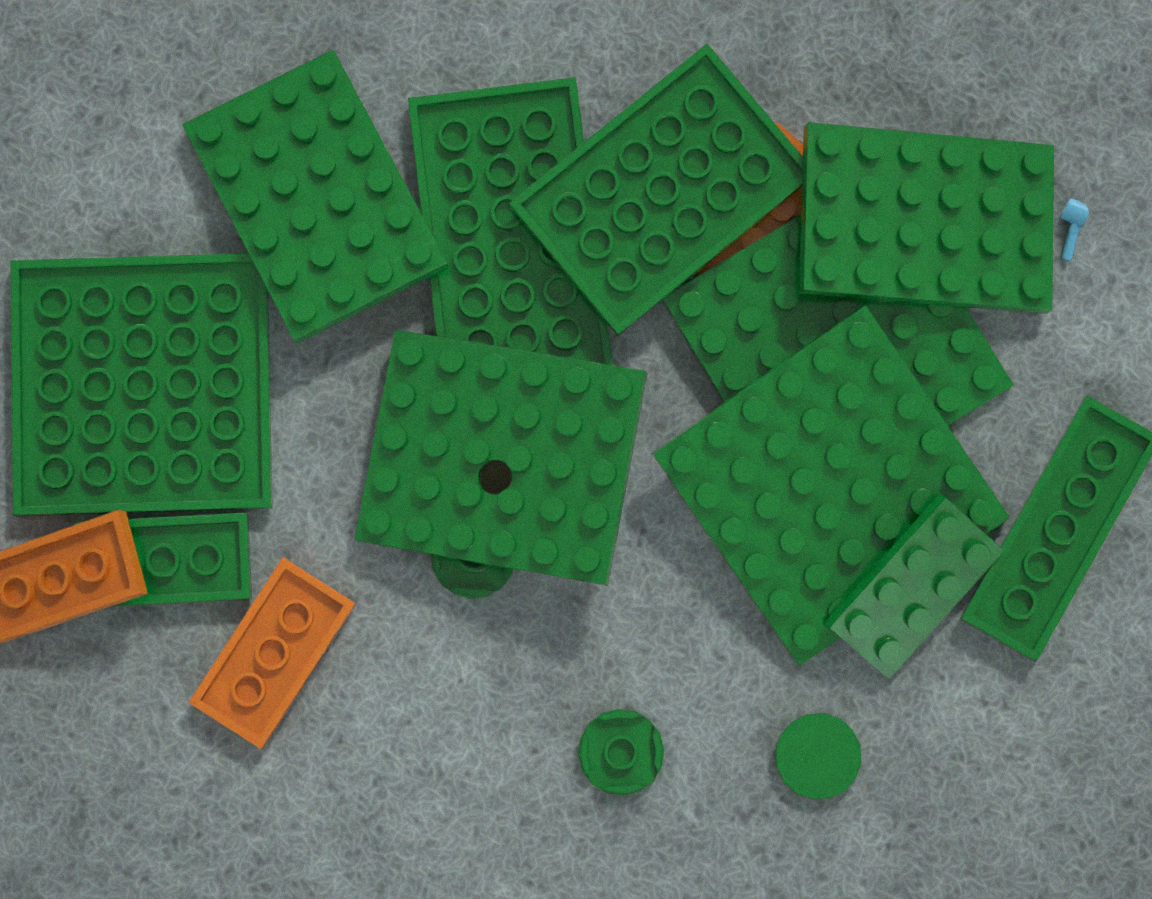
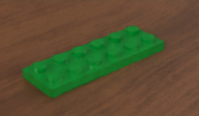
[960,395,1152,662]

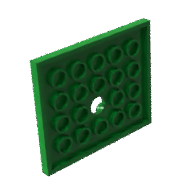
[354,330,648,586]

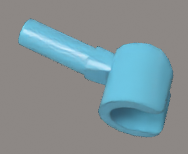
[1060,198,1089,261]

